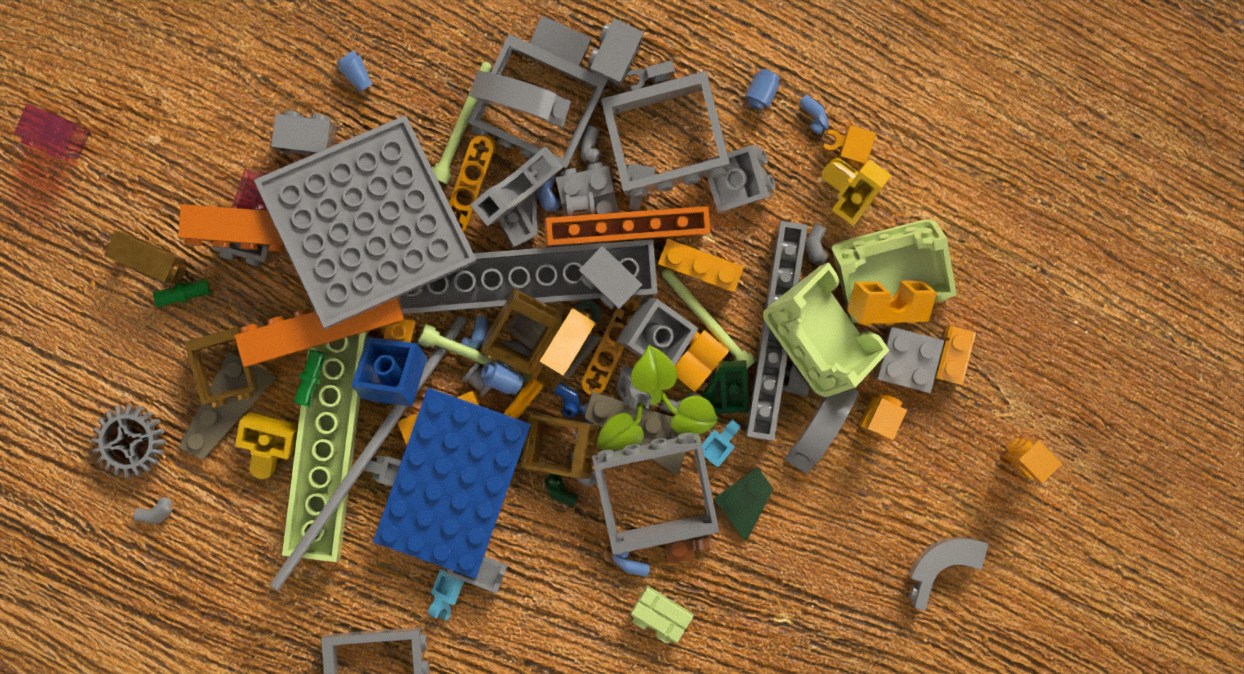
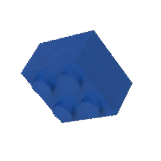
[351,337,427,407]

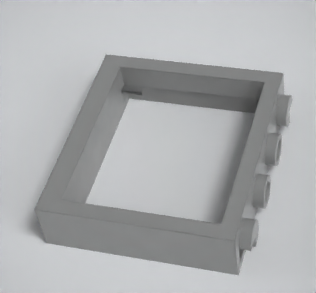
[468,34,607,172]
[601,71,731,198]
[592,433,719,555]
[321,627,429,674]

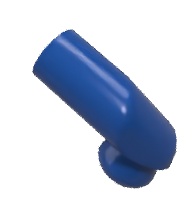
[550,382,580,418]

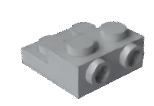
[702,145,775,213]
[556,162,619,216]

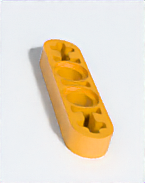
[449,134,495,233]
[582,299,639,395]

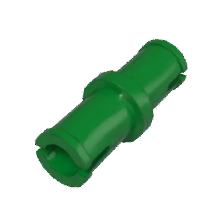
[153,277,211,308]
[293,349,327,407]

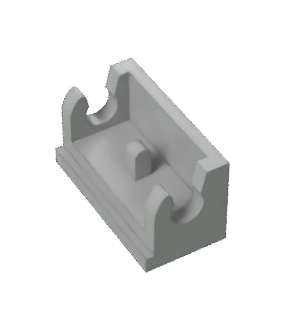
[530,16,593,66]
[446,556,508,594]

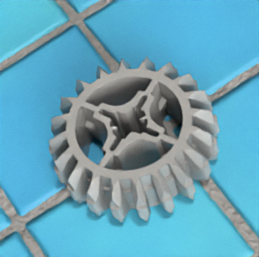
[91,405,166,478]

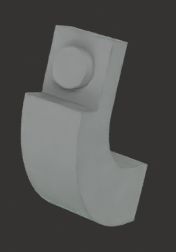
[469,70,571,127]
[471,147,563,226]
[784,388,859,474]
[908,536,988,611]

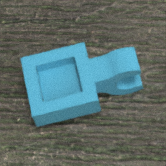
[702,419,741,467]
[428,569,464,620]

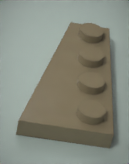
[179,352,278,460]
[583,391,686,475]

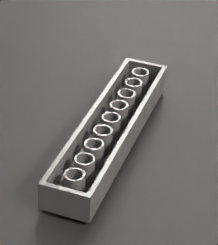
[399,239,657,314]

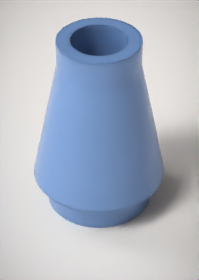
[336,51,373,92]

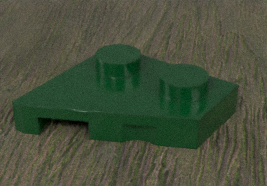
[701,360,749,414]
[714,467,773,540]

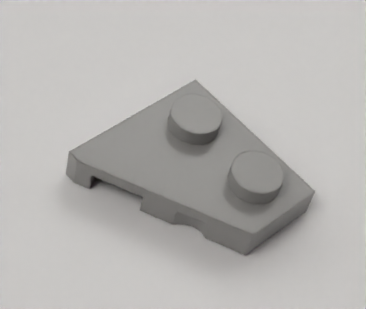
[498,192,538,249]

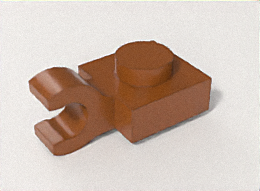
[665,536,712,564]

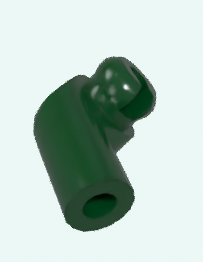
[545,473,578,507]

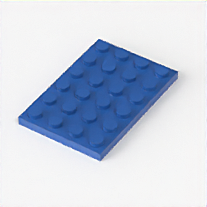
[373,387,531,579]

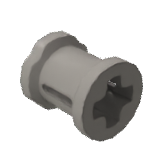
[565,192,595,216]
[462,362,491,397]

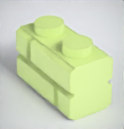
[630,585,693,644]

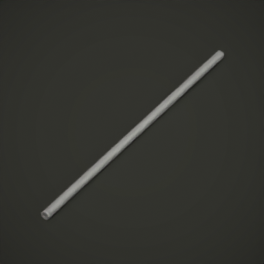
[270,316,467,591]

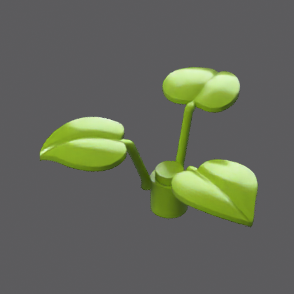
[597,345,718,451]

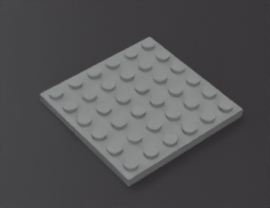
[254,115,476,330]

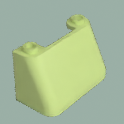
[832,220,957,323]
[763,263,890,397]

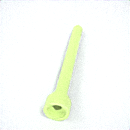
[431,62,492,185]
[662,269,757,369]
[417,324,533,383]

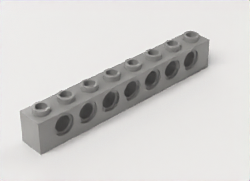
[745,221,808,441]

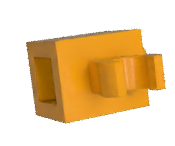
[822,125,876,169]

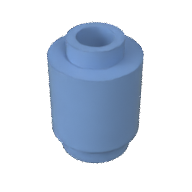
[745,68,780,111]
[481,360,524,394]

